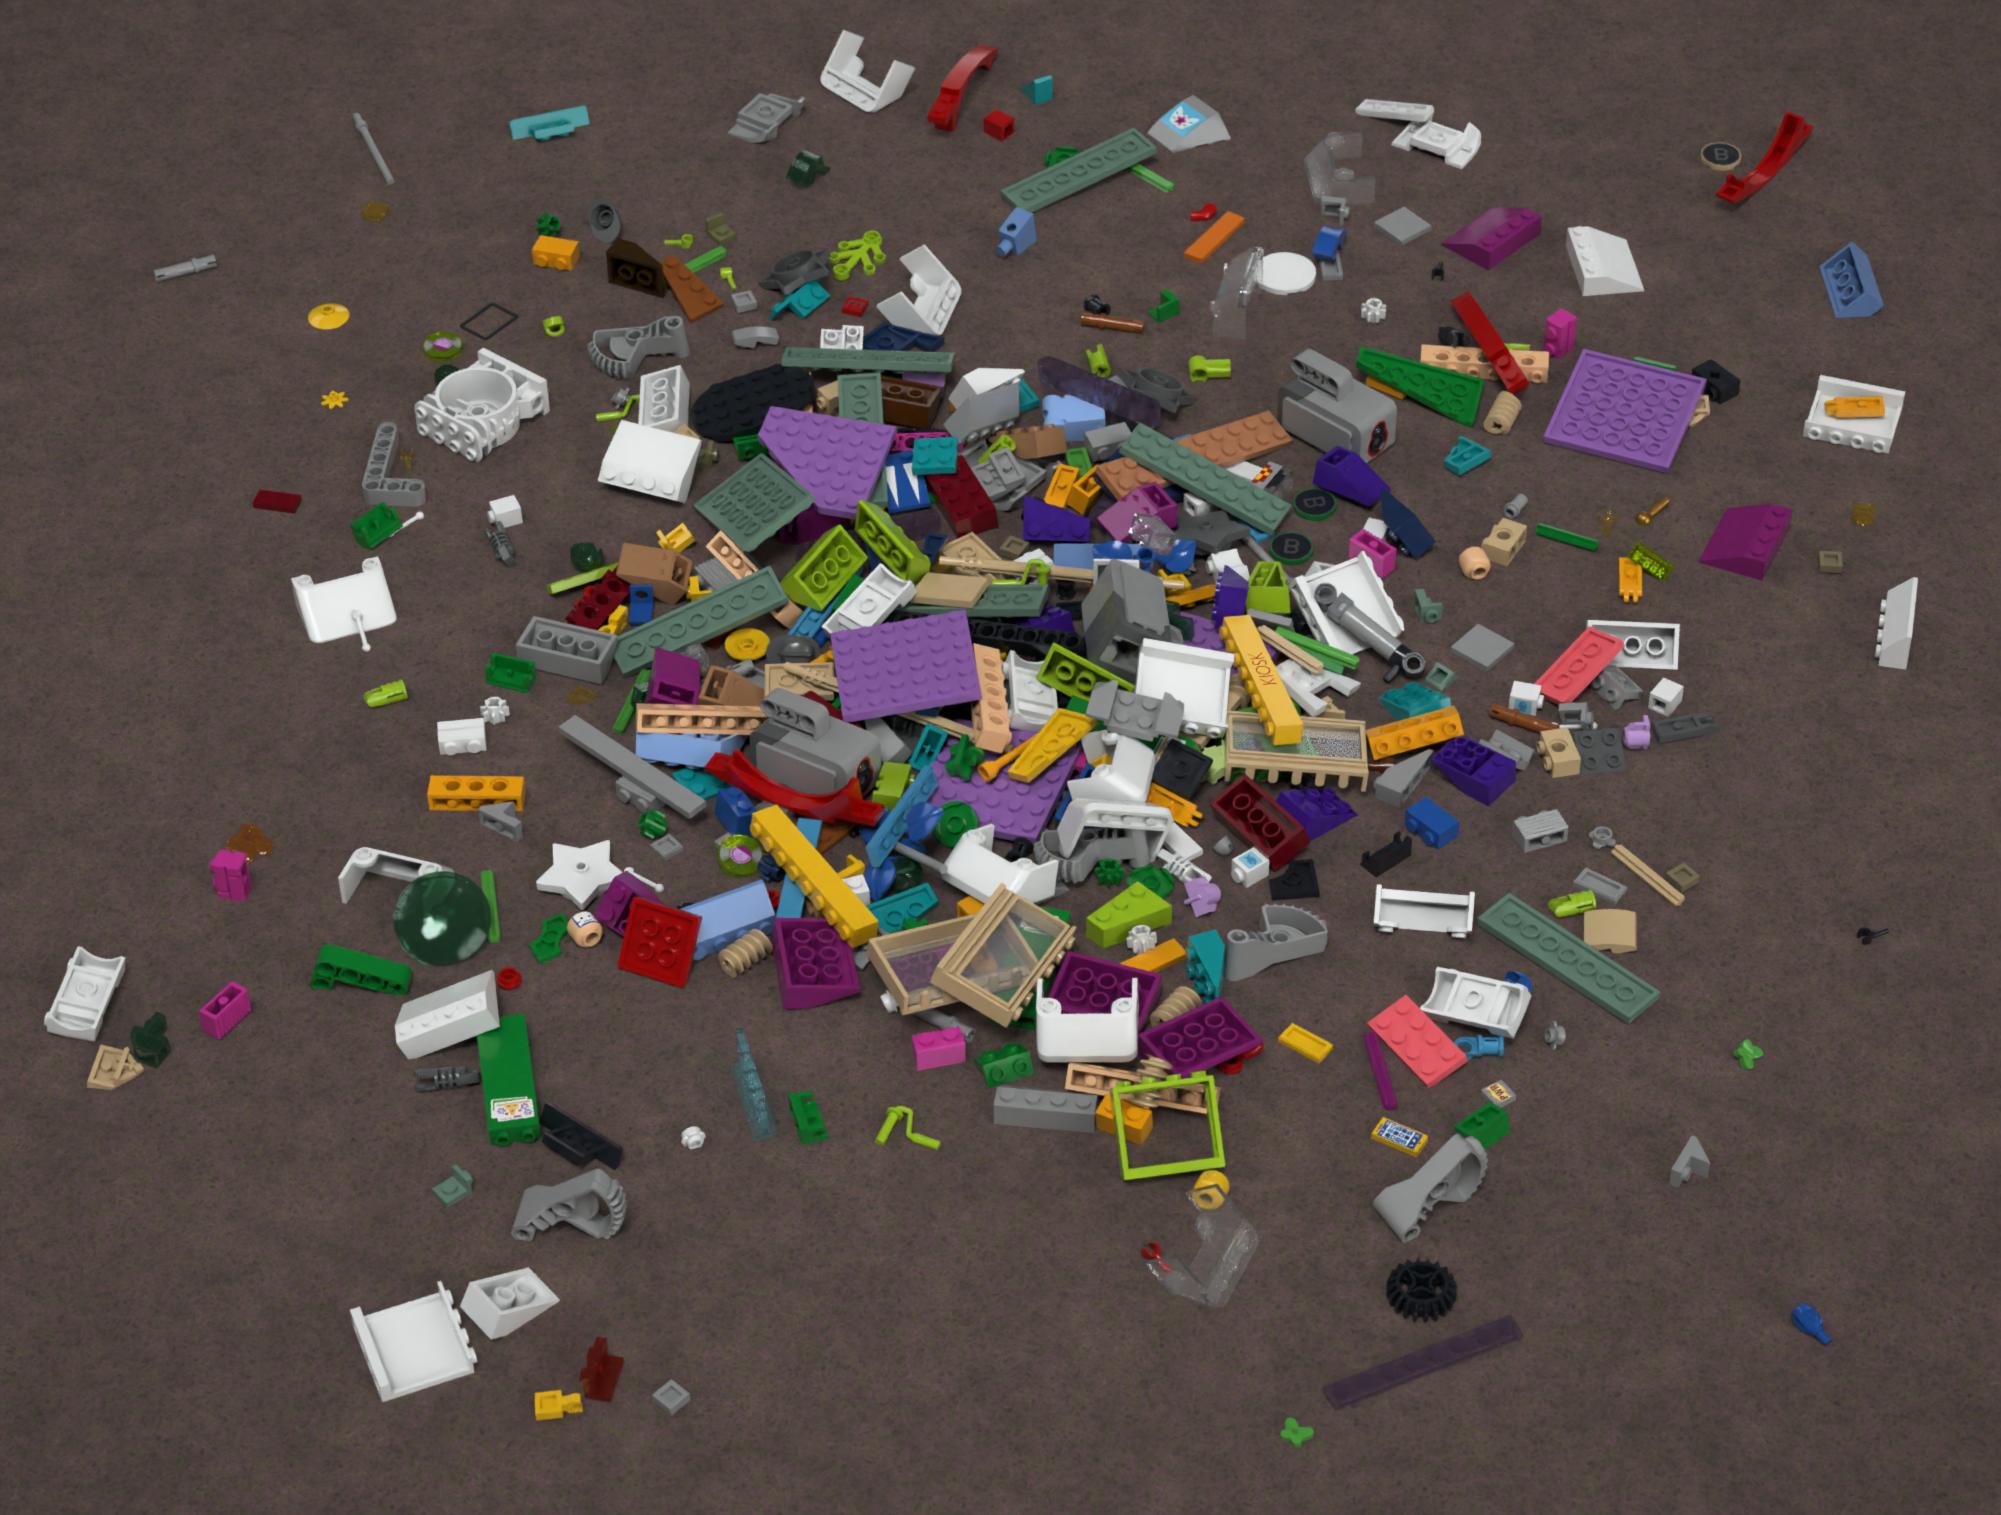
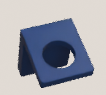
[629,585,654,625]

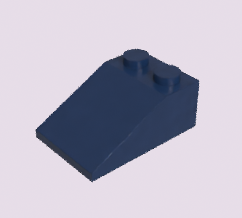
[1380,488,1436,559]

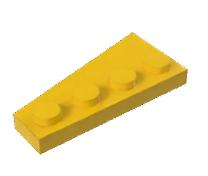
[1007,708,1098,783]

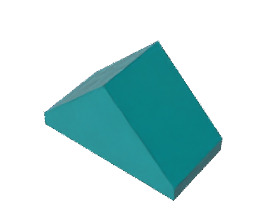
[1021,75,1053,105]
[909,723,949,771]

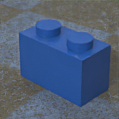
[714,787,757,840]
[1405,797,1459,850]

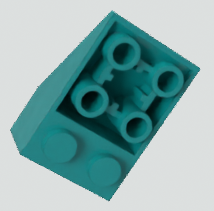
[1377,682,1451,721]
[1185,929,1225,1005]

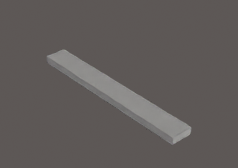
[558,715,706,819]

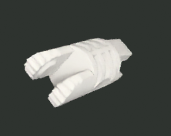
[1157,849,1212,883]

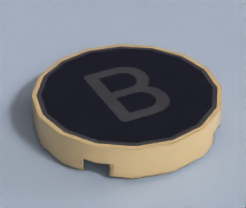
[1701,142,1741,171]

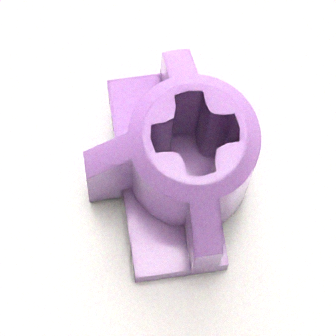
[1622,715,1650,749]
[1184,877,1221,917]

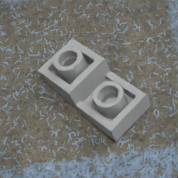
[731,327,779,349]

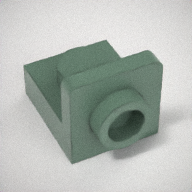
[1414,589,1443,623]
[432,1164,473,1208]

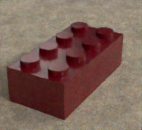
[923,455,998,539]
[1209,774,1311,872]

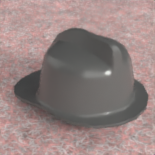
[587,198,621,244]
[766,635,821,664]

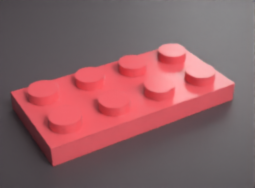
[1534,626,1625,705]
[1367,995,1468,1088]

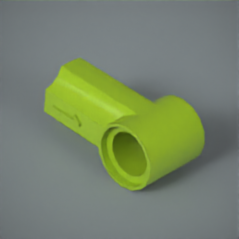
[1188,355,1231,382]

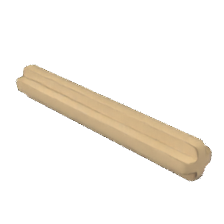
[1257,625,1324,674]
[1611,845,1685,906]

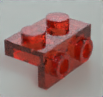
[580,1337,624,1402]

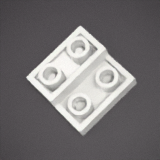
[820,325,864,350]

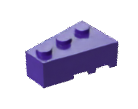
[1023,495,1091,542]

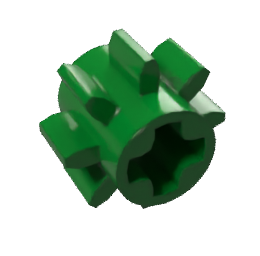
[536,212,561,237]
[638,809,667,839]
[1095,858,1124,888]

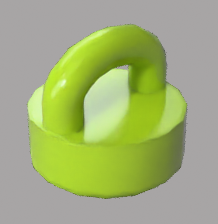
[542,316,565,337]

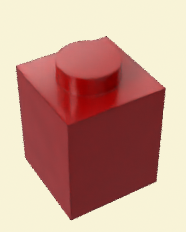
[983,109,1015,142]

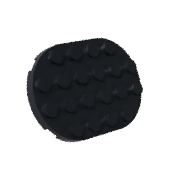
[691,364,816,442]

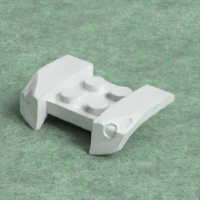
[1392,114,1481,169]

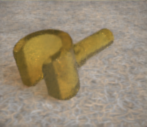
[400,446,413,472]

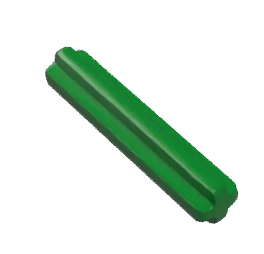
[1535,523,1599,552]

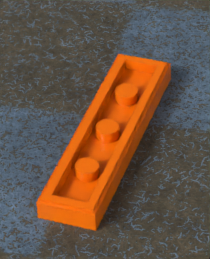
[1184,211,1245,264]

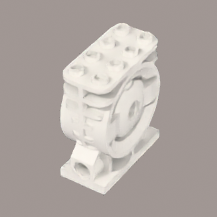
[414,348,550,462]

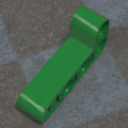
[310,944,412,995]

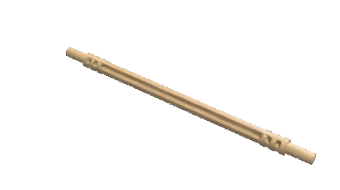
[939,556,1185,590]
[783,662,1014,753]

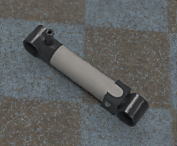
[1314,583,1425,683]

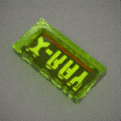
[1627,541,1674,582]

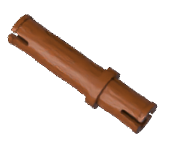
[1081,312,1145,334]
[1489,703,1560,733]

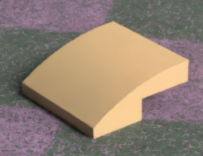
[1584,909,1637,953]

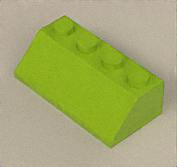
[855,500,931,584]
[780,524,868,611]
[1036,642,1135,701]

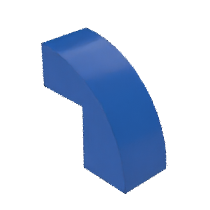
[1312,225,1348,262]

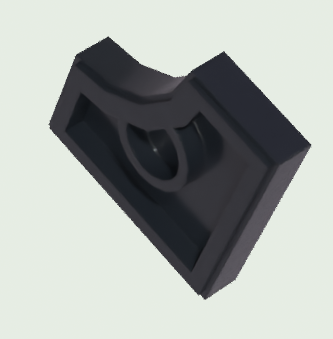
[1269,859,1320,901]

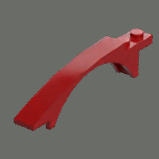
[927,45,998,132]
[1716,111,1813,204]
[1450,291,1529,394]
[705,750,885,827]

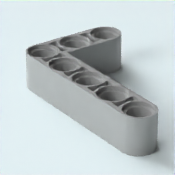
[362,422,426,507]

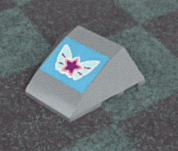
[1147,95,1231,153]

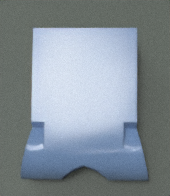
[1042,391,1106,441]

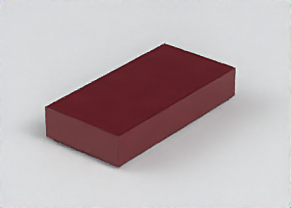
[253,489,302,514]

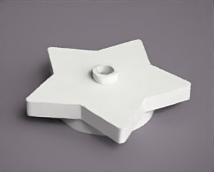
[536,840,623,910]

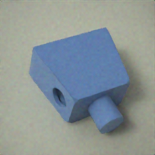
[996,207,1037,257]

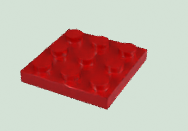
[617,896,703,988]

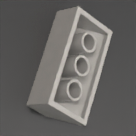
[943,383,1019,445]
[516,616,618,684]
[994,1085,1100,1133]

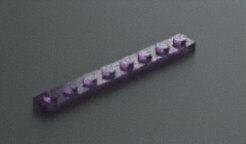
[1322,1315,1523,1411]

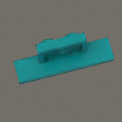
[509,105,590,141]
[768,269,830,321]

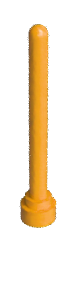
[978,733,1038,782]

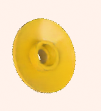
[308,303,350,329]
[725,628,770,661]

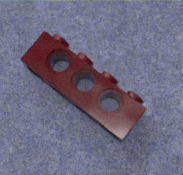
[565,565,632,631]

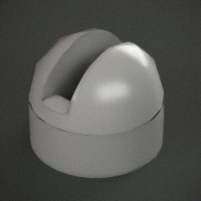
[1212,836,1233,856]

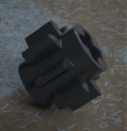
[1288,608,1311,635]
[1289,772,1317,790]

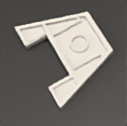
[1275,658,1361,717]

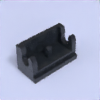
[1360,831,1412,878]

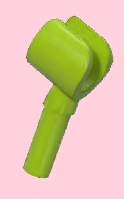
[664,234,693,249]
[720,267,737,290]

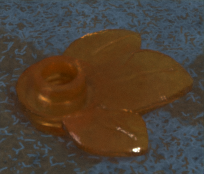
[226,824,273,865]

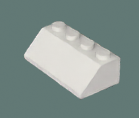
[638,365,690,432]
[1875,577,1918,669]
[1586,620,1680,670]

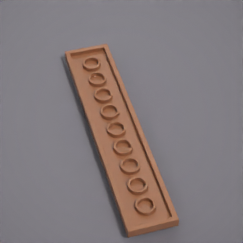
[1095,411,1293,501]

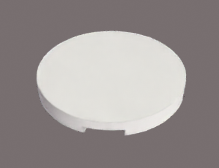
[1254,252,1316,295]

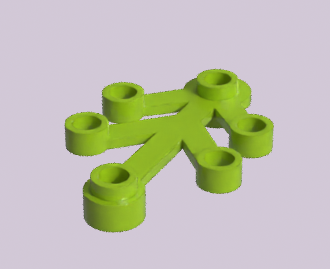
[828,231,886,281]

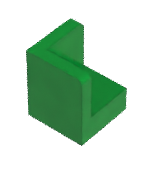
[1148,289,1180,323]

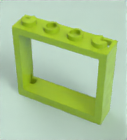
[1109,1071,1225,1180]

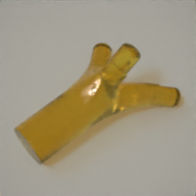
[1598,510,1620,537]

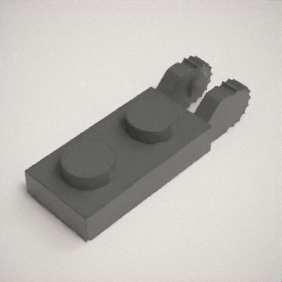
[1651,712,1720,744]

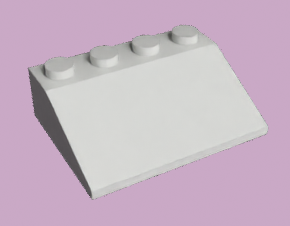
[1566,226,1644,296]
[598,420,702,503]
[395,970,500,1059]

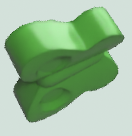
[1733,1039,1763,1070]
[1280,1418,1314,1447]

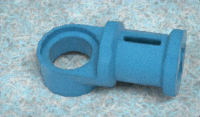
[1454,1035,1504,1060]

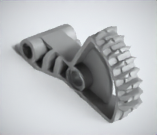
[587,316,691,381]
[1033,827,1150,884]
[1224,902,1328,981]
[1373,1134,1488,1243]
[511,1169,627,1241]

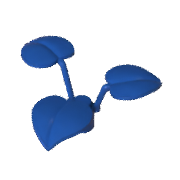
[1093,539,1196,598]
[860,802,945,902]

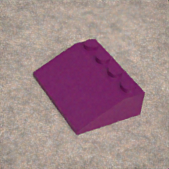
[1441,207,1542,271]
[1698,503,1793,581]
[770,918,860,1009]
[1048,951,1162,1033]
[1138,997,1263,1079]

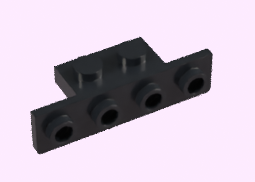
[539,1102,623,1170]

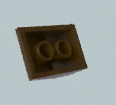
[606,238,665,298]

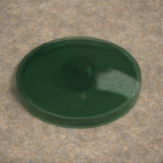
[393,871,491,966]

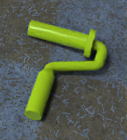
[596,394,640,422]
[992,559,1051,601]
[874,1106,941,1150]

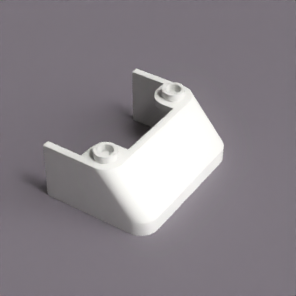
[821,30,915,113]
[876,244,961,336]
[1067,729,1156,802]
[1057,798,1173,862]
[941,824,1059,903]
[338,847,455,924]
[1374,884,1475,938]
[1036,978,1139,1062]

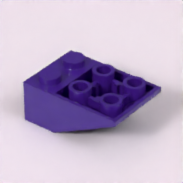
[1313,446,1391,506]
[1211,565,1249,628]
[1001,603,1075,632]
[1431,735,1516,807]
[1276,787,1358,841]

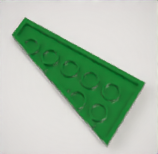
[1355,346,1484,428]

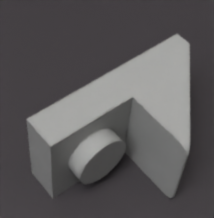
[478,802,523,842]
[1669,1135,1710,1188]

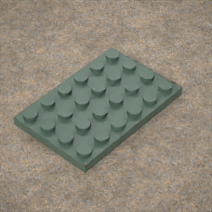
[693,453,816,552]

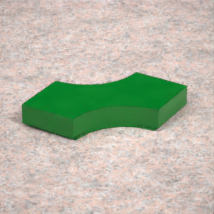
[529,913,569,964]

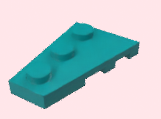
[866,883,938,933]

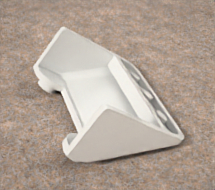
[291,557,397,643]

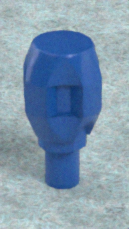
[1791,1302,1832,1346]

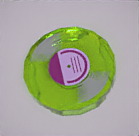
[422,331,464,362]
[717,835,764,879]

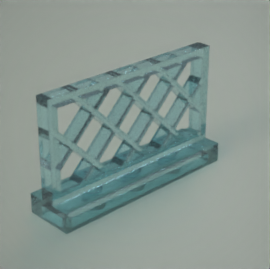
[729,1027,778,1142]

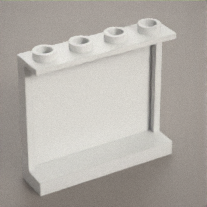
[1803,375,1905,454]
[1289,551,1405,655]
[1135,638,1234,738]
[350,1281,477,1402]

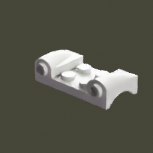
[821,563,917,639]
[1002,650,1058,732]
[44,946,125,1042]
[1420,967,1531,1039]

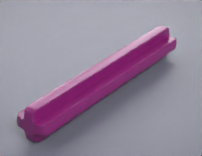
[1364,1031,1397,1111]

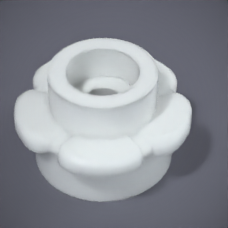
[880,990,898,1014]
[681,1127,706,1149]

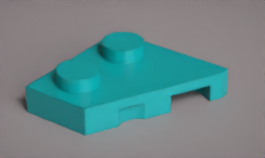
[1444,436,1491,476]

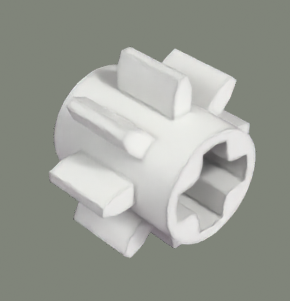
[1361,298,1386,323]
[480,697,510,725]
[1126,925,1157,955]

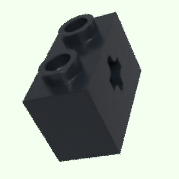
[1692,359,1741,404]

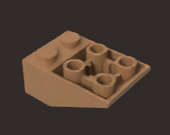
[988,424,1067,459]
[616,543,692,605]
[698,665,765,706]

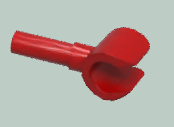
[1141,1242,1174,1272]

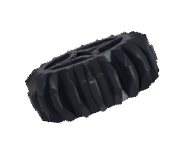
[1386,1258,1457,1323]

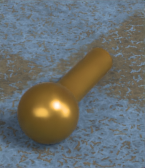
[1635,497,1670,526]

